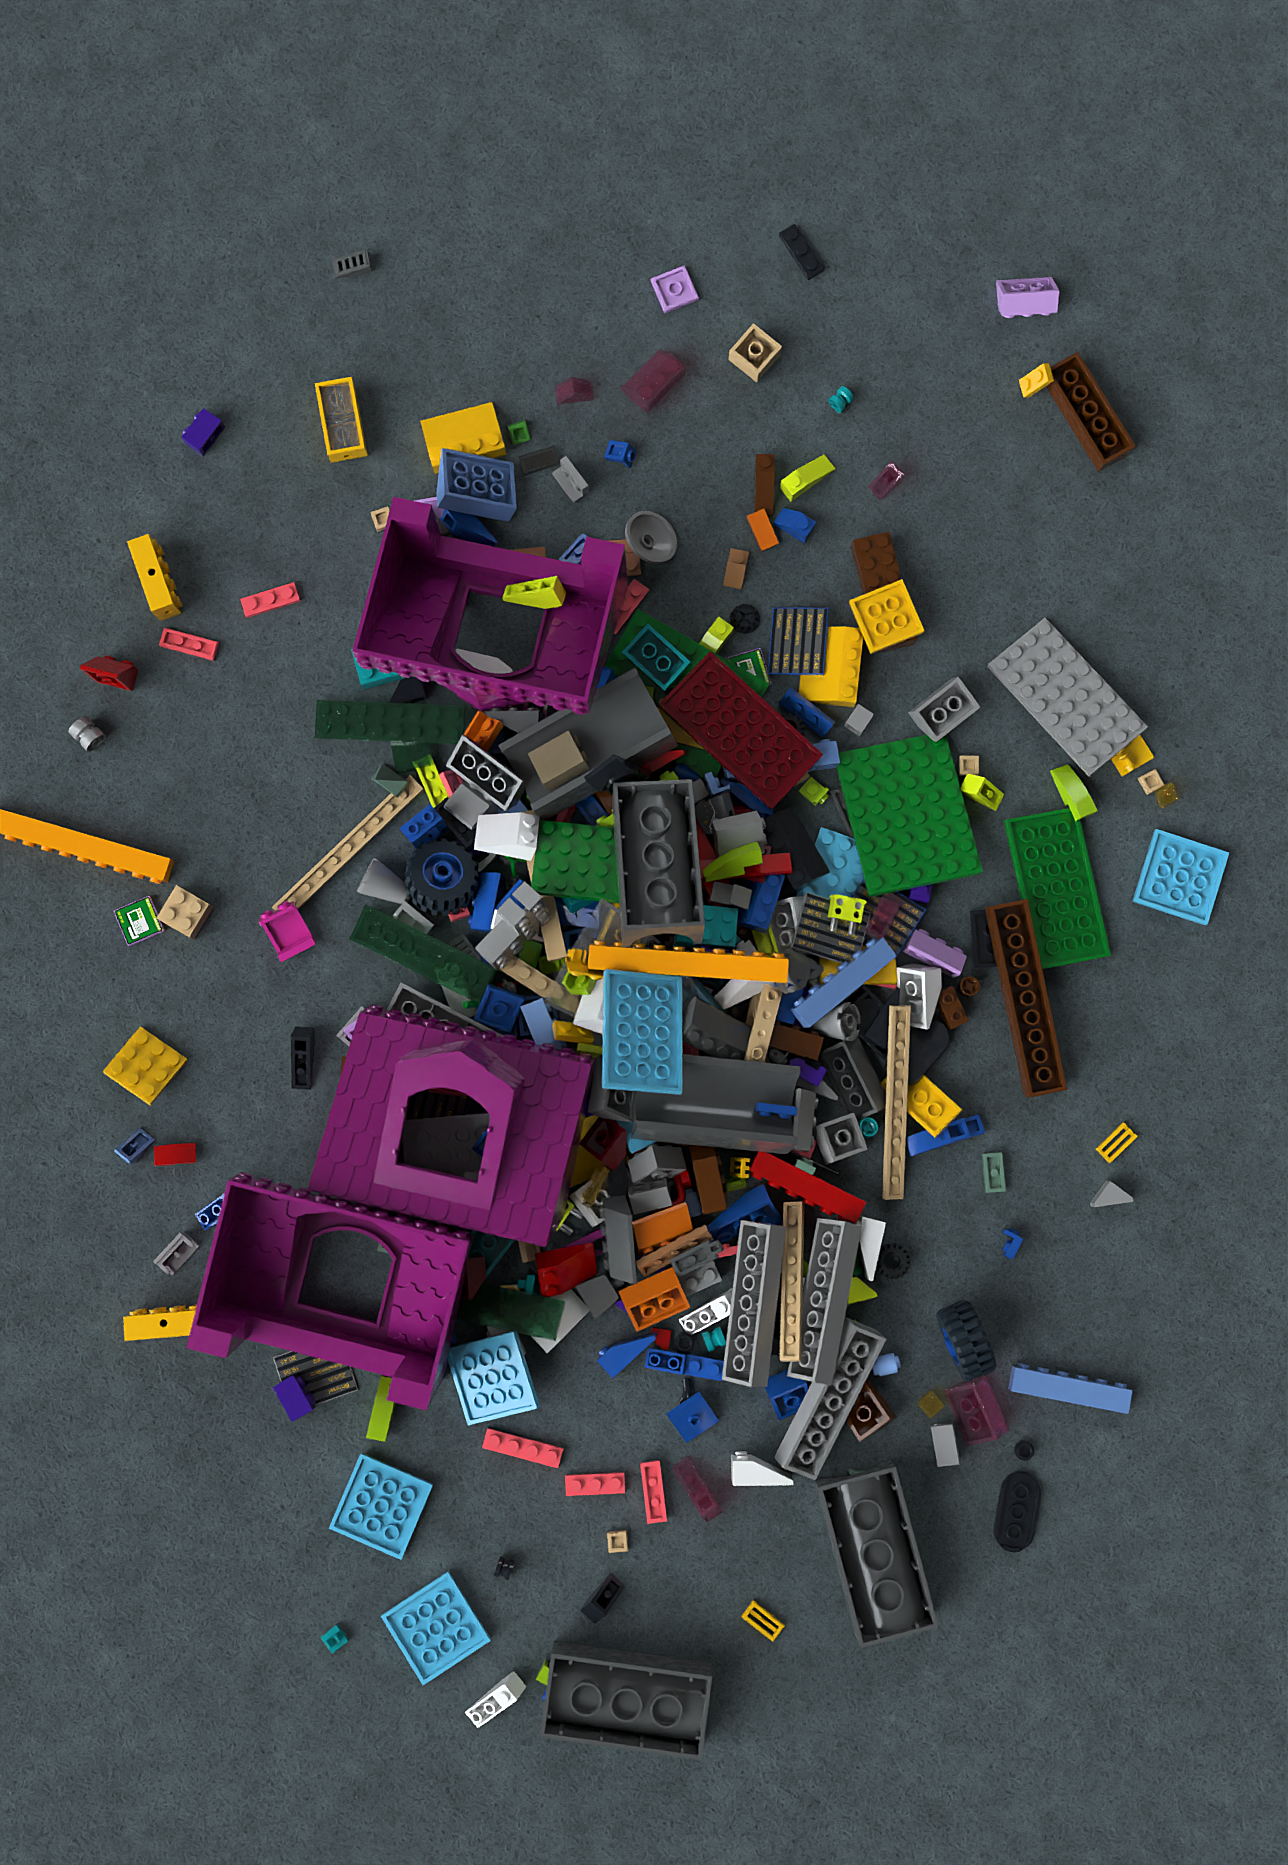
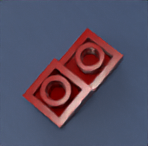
[154,1143,196,1166]

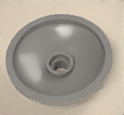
[625,511,677,564]

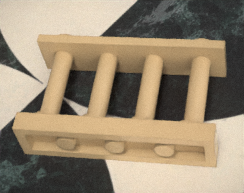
[743,984,782,1063]

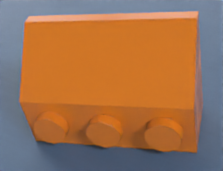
[632,1202,693,1256]
[619,1267,691,1332]

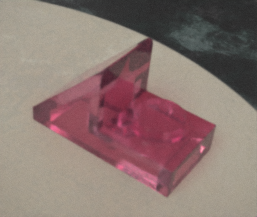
[865,896,900,938]

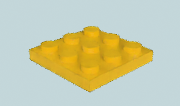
[849,579,924,654]
[103,1026,187,1106]

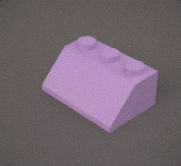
[996,277,1059,318]
[903,929,967,978]

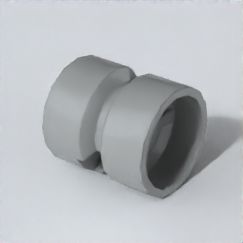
[69,716,106,752]

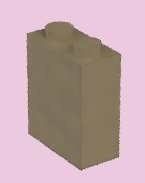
[528,731,590,792]

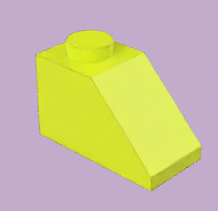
[960,773,1004,811]
[847,1277,878,1305]

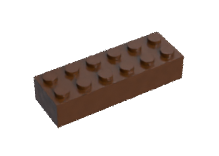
[1046,352,1136,472]
[850,532,917,653]

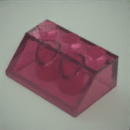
[620,349,686,414]
[944,1375,1010,1446]

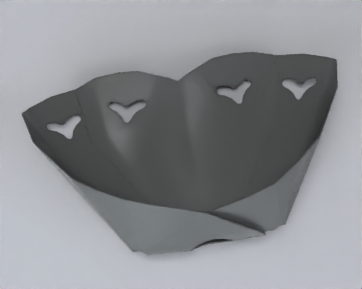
[775,948,824,994]

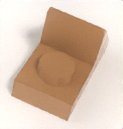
[723,548,749,589]

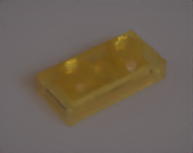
[582,1166,610,1207]

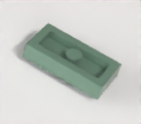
[982,1152,1006,1193]
[793,1157,816,1175]

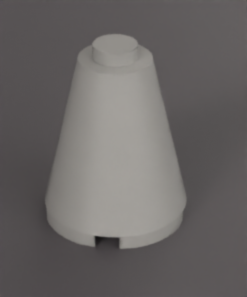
[356,858,410,904]
[807,1002,860,1041]

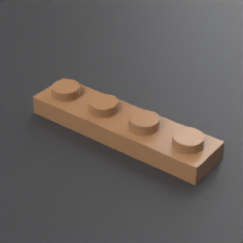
[636,1225,714,1277]

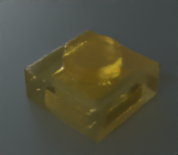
[1154,782,1178,809]
[916,1390,945,1419]

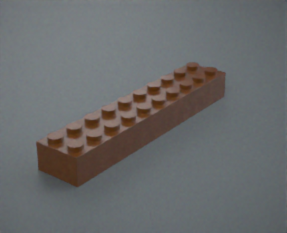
[985,899,1067,1098]

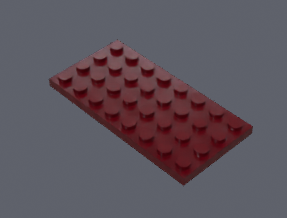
[658,651,823,810]

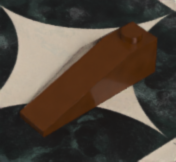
[846,1378,897,1442]

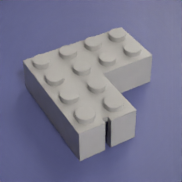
[475,881,551,971]

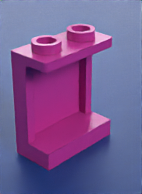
[259,901,316,962]

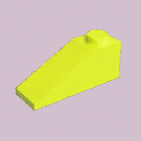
[780,455,835,502]
[502,576,566,609]
[699,616,734,654]

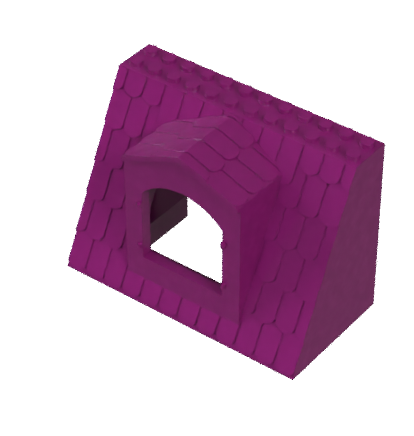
[352,497,628,715]
[307,1005,597,1247]
[186,1172,474,1411]

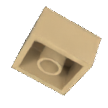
[728,323,782,383]
[156,885,214,939]

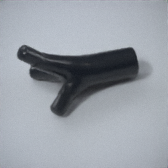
[678,1379,692,1404]

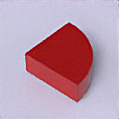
[651,1327,671,1350]

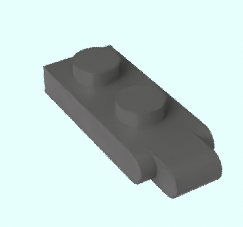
[669,1239,724,1278]

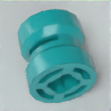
[828,386,854,413]
[858,1117,878,1140]
[702,1326,726,1352]

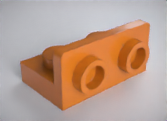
[464,711,503,752]

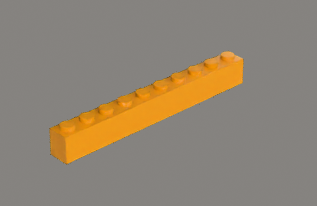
[0,809,175,884]
[588,940,789,983]

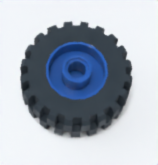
[405,838,480,916]
[936,1300,997,1381]

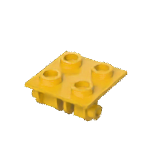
[1111,735,1154,776]
[565,948,605,980]

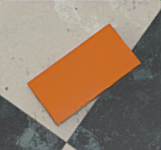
[746,509,779,551]

